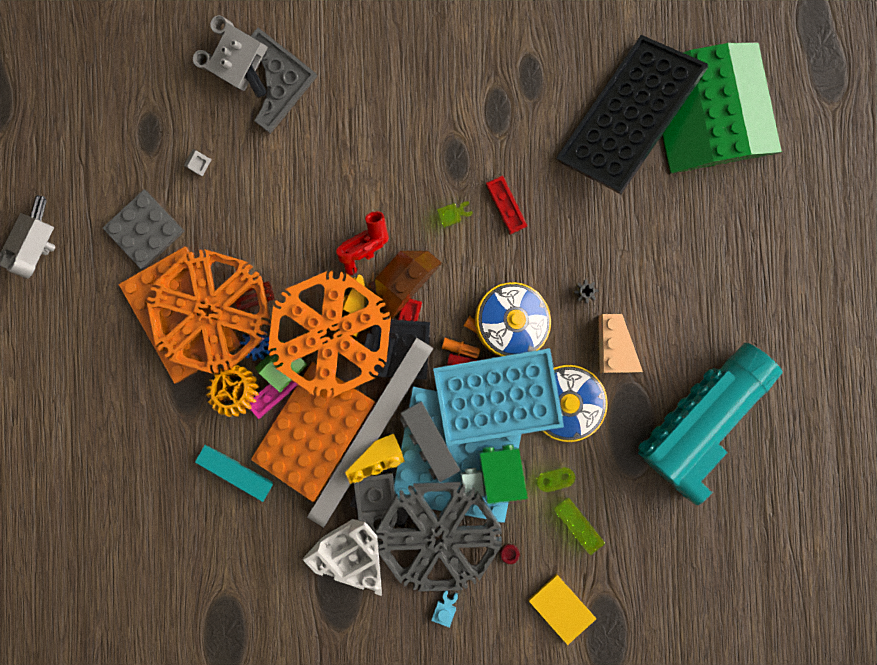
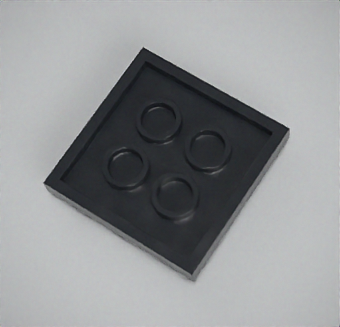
[370,319,430,380]

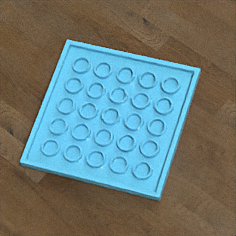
[394,387,521,523]

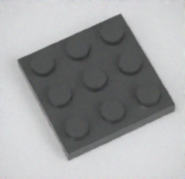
[103,189,185,270]

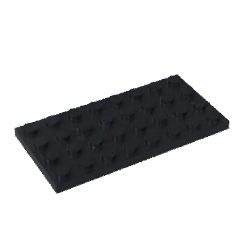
[556,35,708,195]

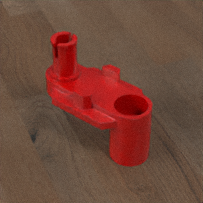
[336,211,389,276]

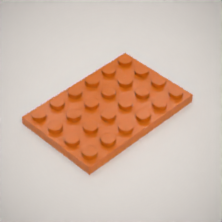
[119,247,243,384]
[251,362,377,502]

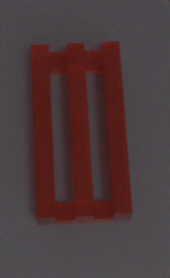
[235,281,275,310]

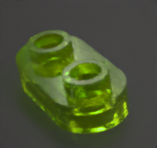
[537,467,575,492]

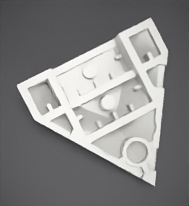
[303,519,382,596]

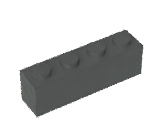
[400,401,460,482]

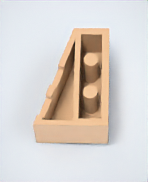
[599,314,643,373]

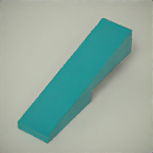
[195,445,273,502]

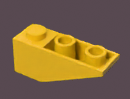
[345,434,404,484]

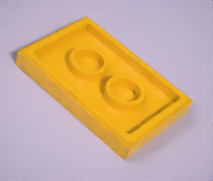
[528,574,596,645]

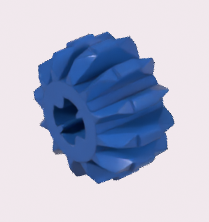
[240,331,270,361]

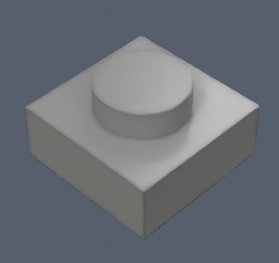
[184,149,211,176]

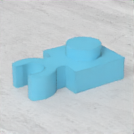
[431,590,458,628]

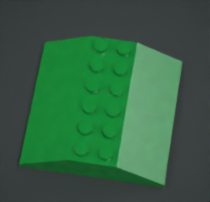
[662,43,782,174]

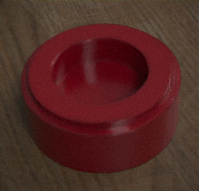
[500,544,520,564]

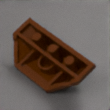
[375,251,442,320]

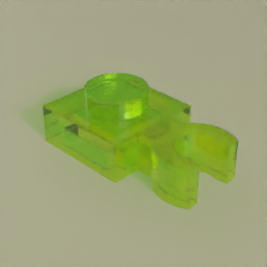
[437,201,473,228]

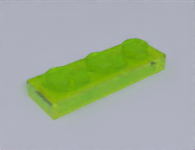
[553,497,606,556]

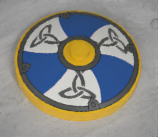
[475,282,551,357]
[543,365,607,442]

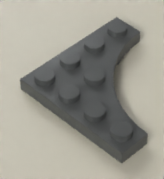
[250,28,317,134]

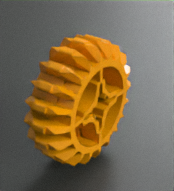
[207,365,259,417]

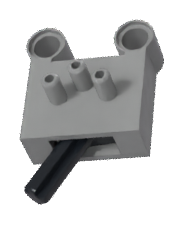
[193,15,268,98]
[0,195,55,279]

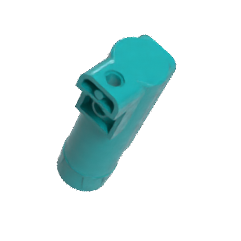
[638,342,783,505]

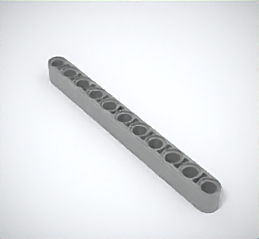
[307,338,433,528]

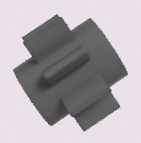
[573,279,599,304]

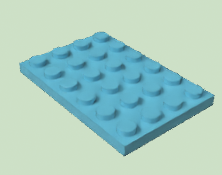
[433,348,564,446]

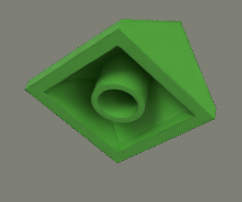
[255,341,307,392]

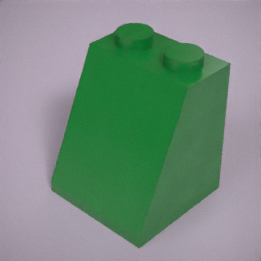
[478,444,528,504]

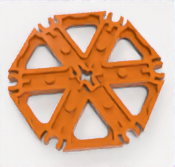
[147,249,271,373]
[268,271,391,397]

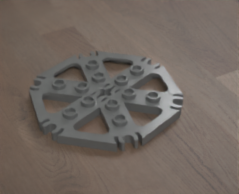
[375,482,502,592]

